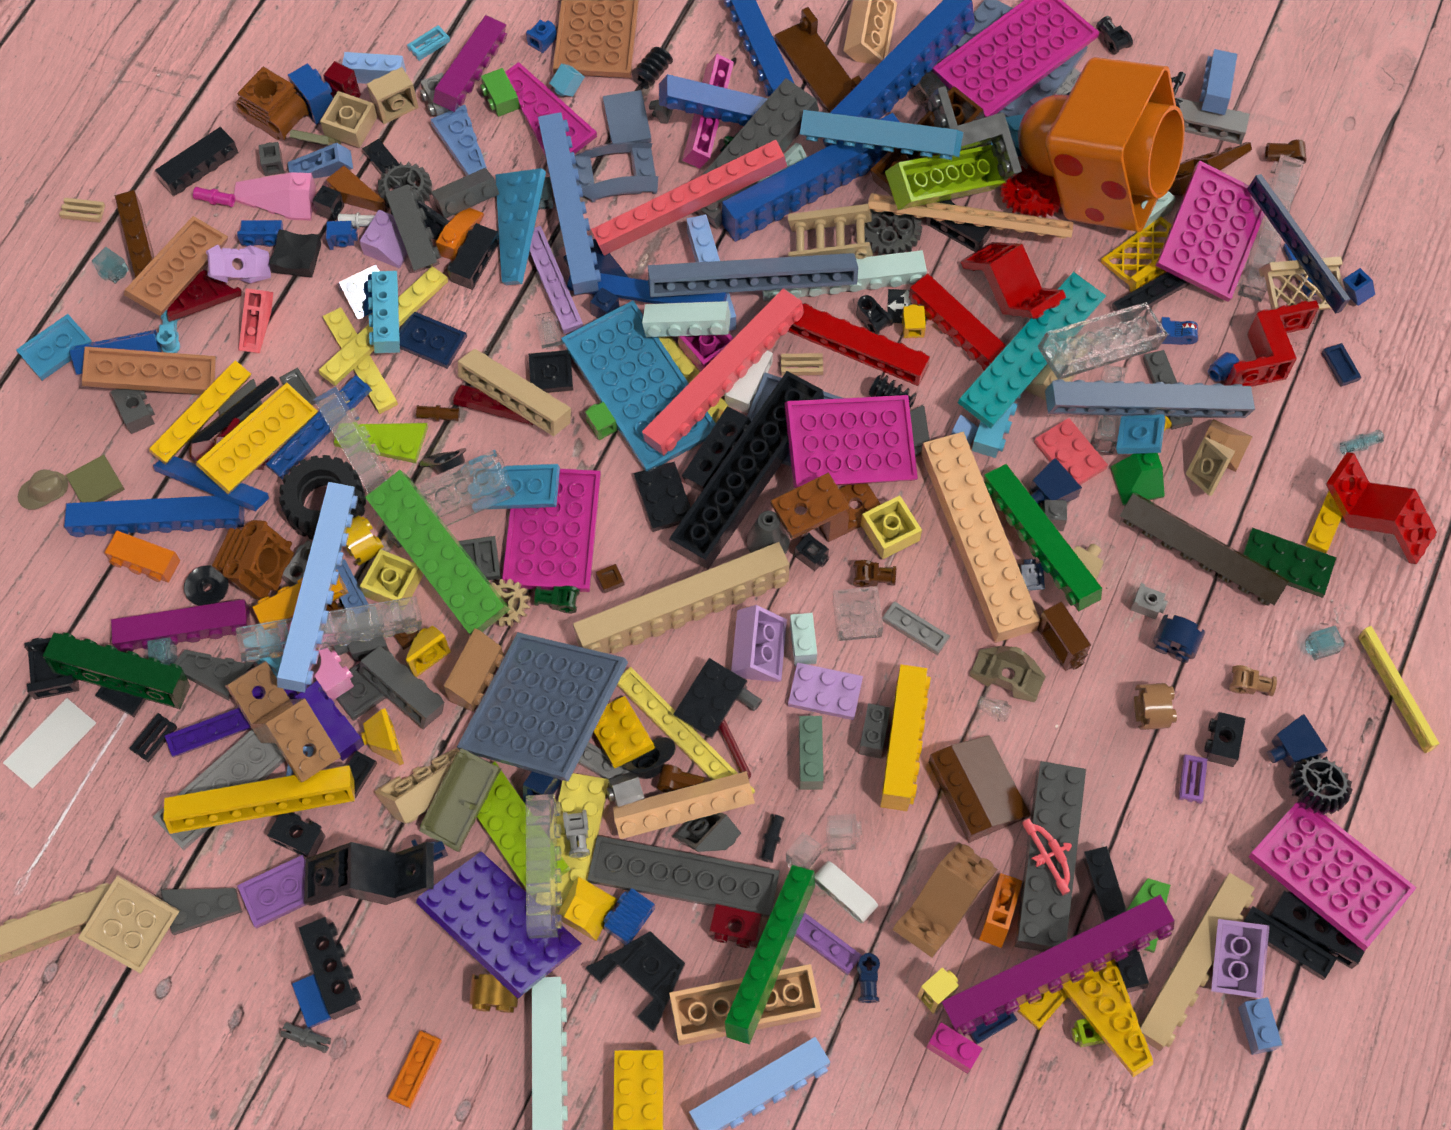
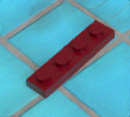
[453,384,534,425]

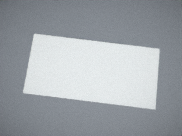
[3,698,96,789]

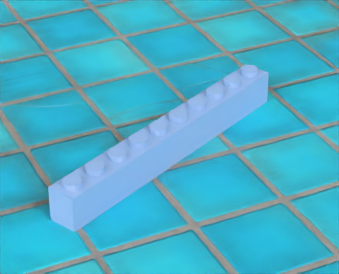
[277,482,358,693]

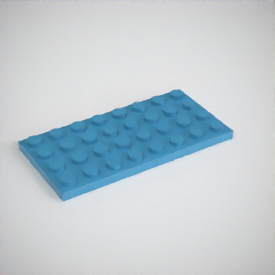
[561,300,716,471]

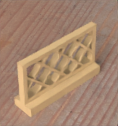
[1259,256,1347,310]

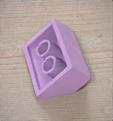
[731,605,787,682]
[1211,919,1269,998]

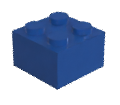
[288,63,334,125]

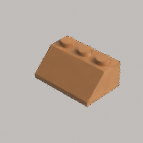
[444,628,505,712]

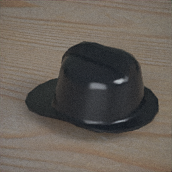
[419,448,467,478]
[624,737,676,779]

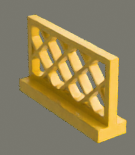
[1101,217,1172,292]

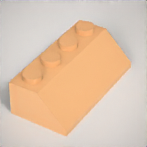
[844,0,897,65]

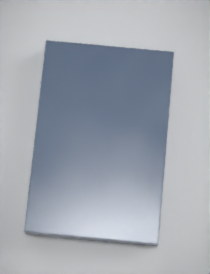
[603,90,652,143]

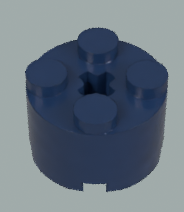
[1153,615,1205,663]

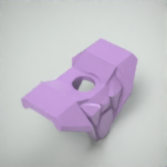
[206,245,271,283]

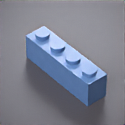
[1199,49,1237,115]

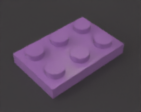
[237,855,306,929]

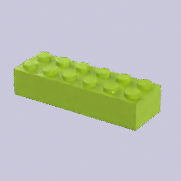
[885,145,1005,210]

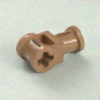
[1229,665,1277,696]

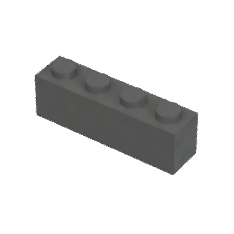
[385,184,441,272]
[359,646,445,729]

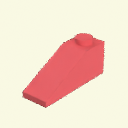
[239,288,274,353]

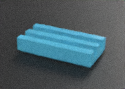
[407,25,450,61]

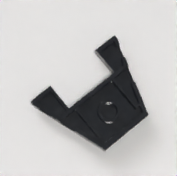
[585,931,685,1033]

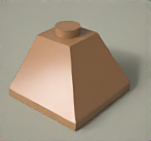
[1205,419,1253,472]

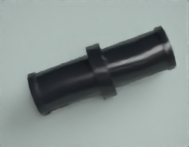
[758,814,785,863]

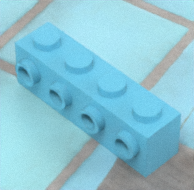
[368,271,400,353]

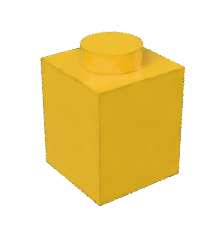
[902,304,926,338]

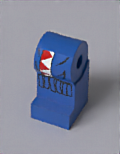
[1158,317,1198,345]

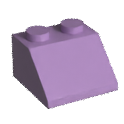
[360,210,408,269]

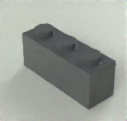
[431,168,499,218]

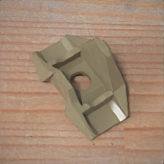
[970,646,1046,703]

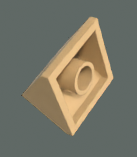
[1186,437,1235,496]

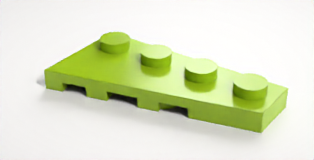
[334,423,428,463]

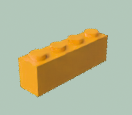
[253,569,349,634]

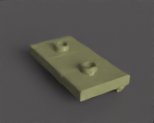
[419,748,502,852]

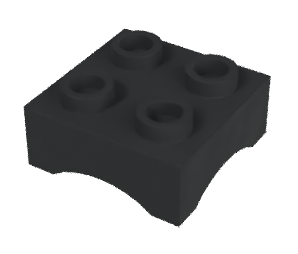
[269,229,322,278]

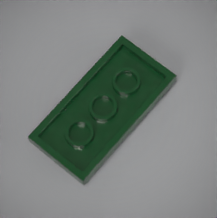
[1243,527,1337,598]

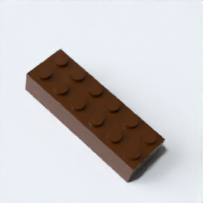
[870,86,985,196]

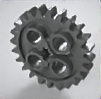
[864,209,922,256]

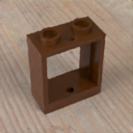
[1037,601,1091,671]

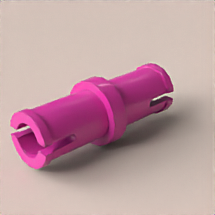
[193,187,235,207]

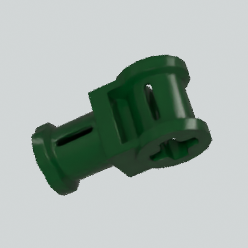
[534,586,580,614]

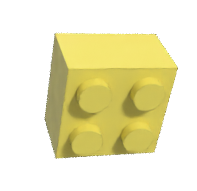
[861,495,922,560]
[360,549,423,612]

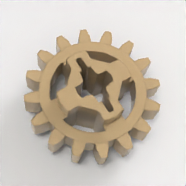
[492,579,531,627]

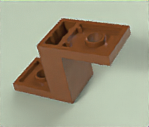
[771,472,881,542]

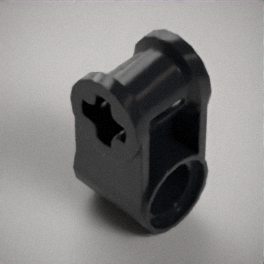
[856,295,893,335]

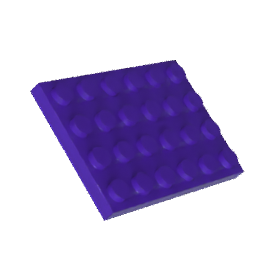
[416,851,582,999]

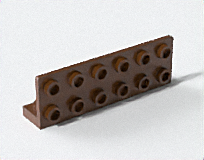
[775,7,862,113]

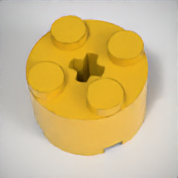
[345,515,384,566]

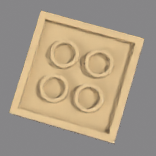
[78,875,180,974]

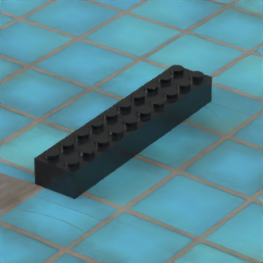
[669,371,824,569]

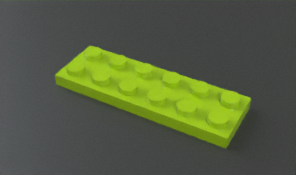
[477,762,571,897]

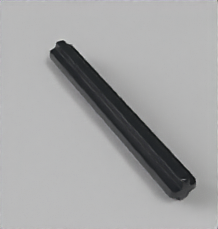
[190,376,279,444]

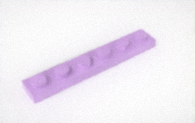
[529,226,583,334]

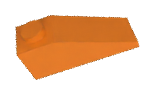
[436,208,484,261]
[979,873,1022,948]

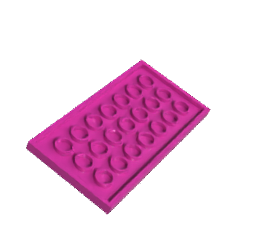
[932,0,1099,117]

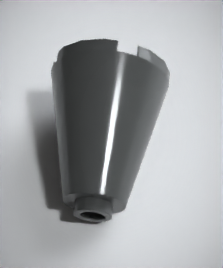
[747,511,790,554]

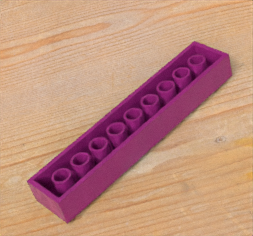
[942,894,1175,1036]

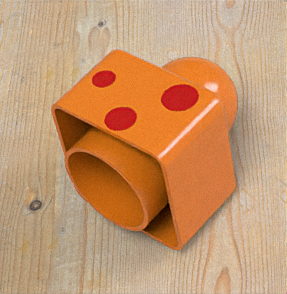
[1018,57,1185,232]

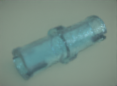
[1340,429,1384,455]

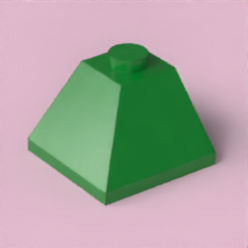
[1111,453,1165,506]

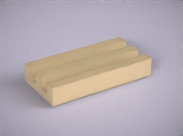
[59,198,105,223]
[781,353,823,376]

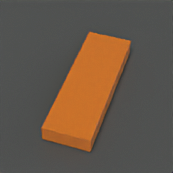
[388,1031,442,1109]

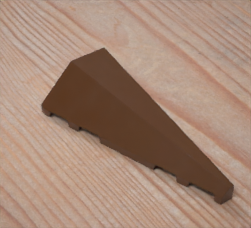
[1169,142,1252,195]

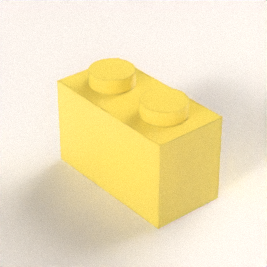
[917,967,959,1014]

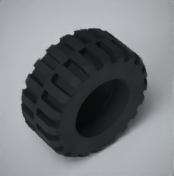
[279,455,366,540]

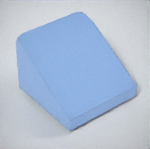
[951,415,978,446]

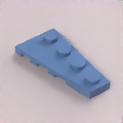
[430,105,487,176]

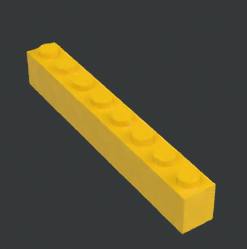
[163,765,355,834]

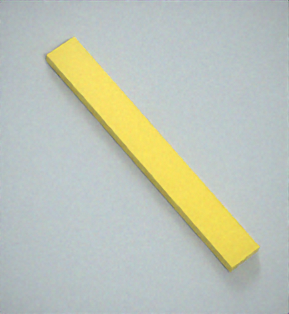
[617,667,755,794]

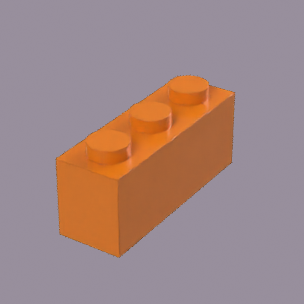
[104,531,181,583]

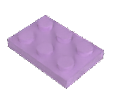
[788,662,863,720]

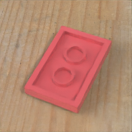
[1034,418,1108,485]

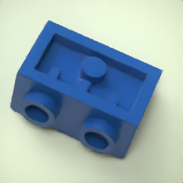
[237,220,283,246]

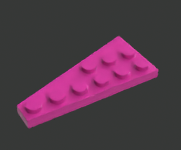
[505,62,597,157]

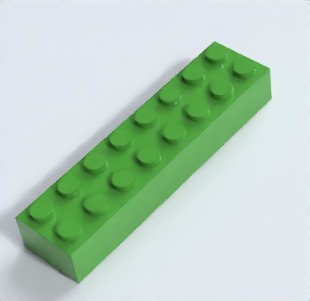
[365,470,510,635]

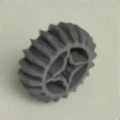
[378,161,432,208]

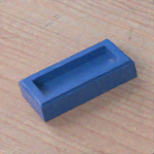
[292,974,331,1028]

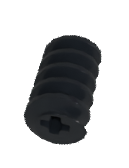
[632,47,673,89]
[869,375,917,409]

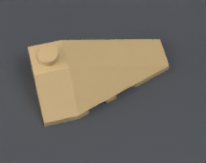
[374,748,460,824]

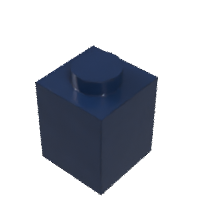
[590,287,620,318]

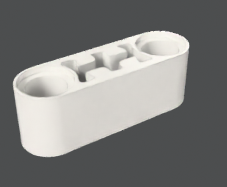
[815,861,878,924]

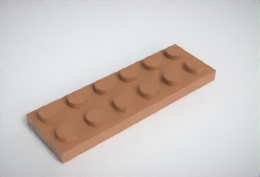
[124,216,228,316]
[82,347,216,394]

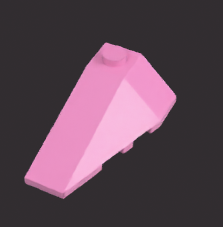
[234,172,316,221]

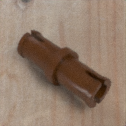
[416,405,460,422]

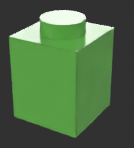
[585,402,617,440]

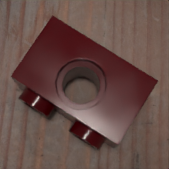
[709,904,762,948]

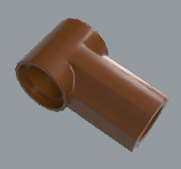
[1265,139,1307,166]
[656,764,705,793]

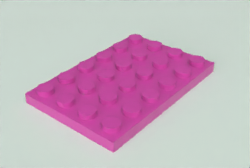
[1155,161,1265,302]
[785,395,918,488]
[502,469,601,592]
[1248,801,1417,951]

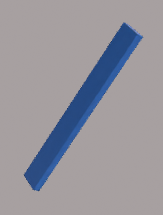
[567,273,727,304]

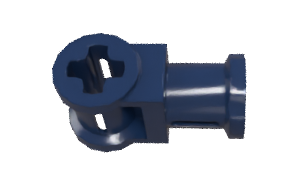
[857,953,880,1003]

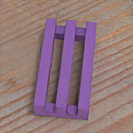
[1178,754,1208,804]

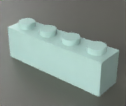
[642,301,731,337]

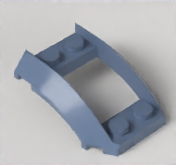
[573,142,659,202]

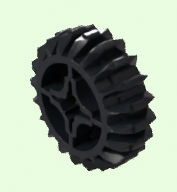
[1288,755,1353,815]

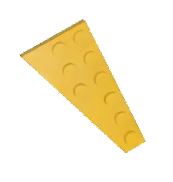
[1062,959,1153,1077]

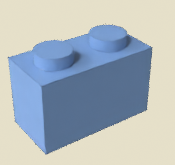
[1238,997,1282,1055]

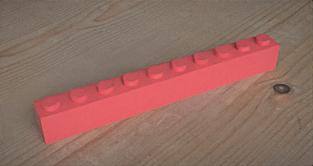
[591,140,787,256]
[642,289,804,456]

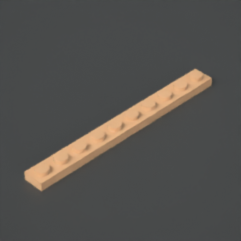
[868,193,1073,239]

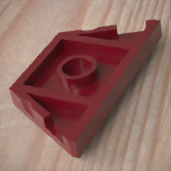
[167,270,242,322]

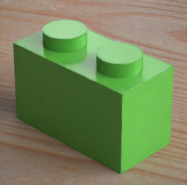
[480,68,520,117]

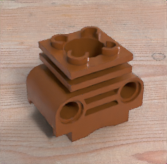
[235,66,309,140]
[212,520,294,600]

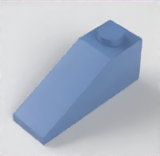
[288,143,353,179]

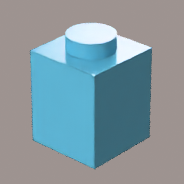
[549,63,585,97]

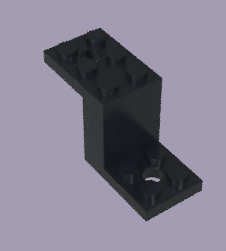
[304,842,434,906]

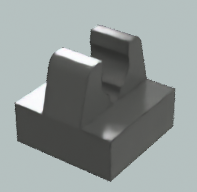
[649,100,673,124]

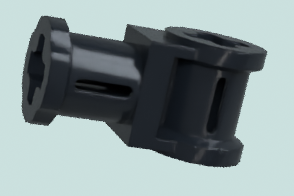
[1096,16,1133,55]

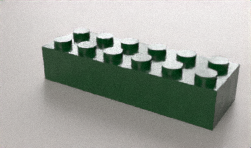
[43,632,190,709]

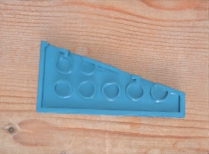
[495,168,546,286]

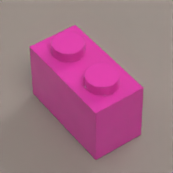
[926,1022,983,1074]

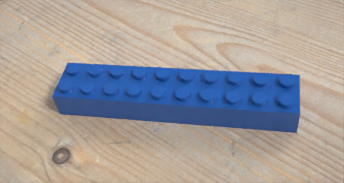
[823,0,975,147]
[722,113,900,242]

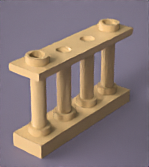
[788,204,873,259]

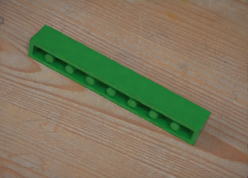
[984,464,1102,612]
[725,865,815,1045]

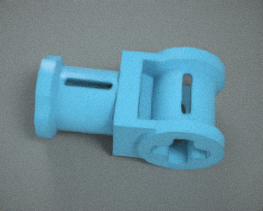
[156,310,181,353]

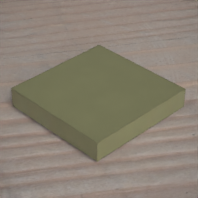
[289,129,341,146]
[66,454,125,502]

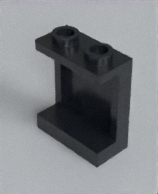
[24,638,80,700]

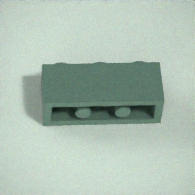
[799,716,824,790]

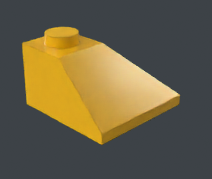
[406,625,451,677]
[361,708,404,765]
[556,876,618,941]

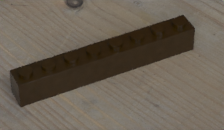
[1120,492,1289,606]

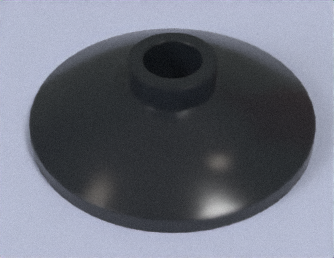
[184,565,229,606]

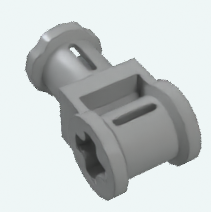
[563,810,590,858]

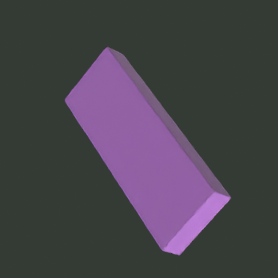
[795,913,862,976]

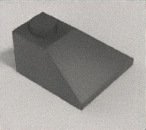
[672,812,741,852]

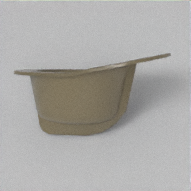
[17,469,68,510]

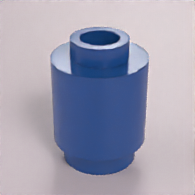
[1208,352,1239,382]

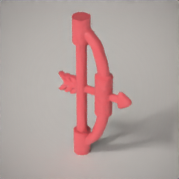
[1022,819,1072,896]

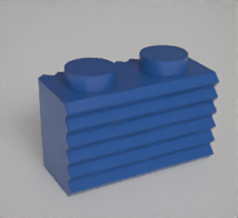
[604,888,655,945]

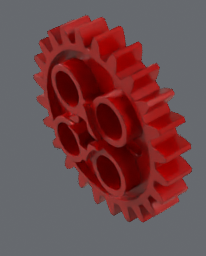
[1000,165,1062,218]

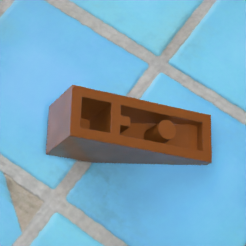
[326,165,387,212]

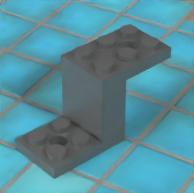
[928,86,1022,181]

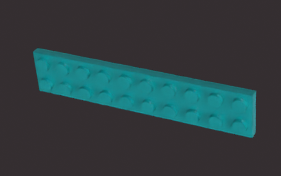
[957,271,1106,429]

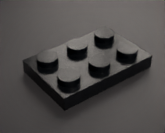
[634,461,691,532]
[673,658,748,739]

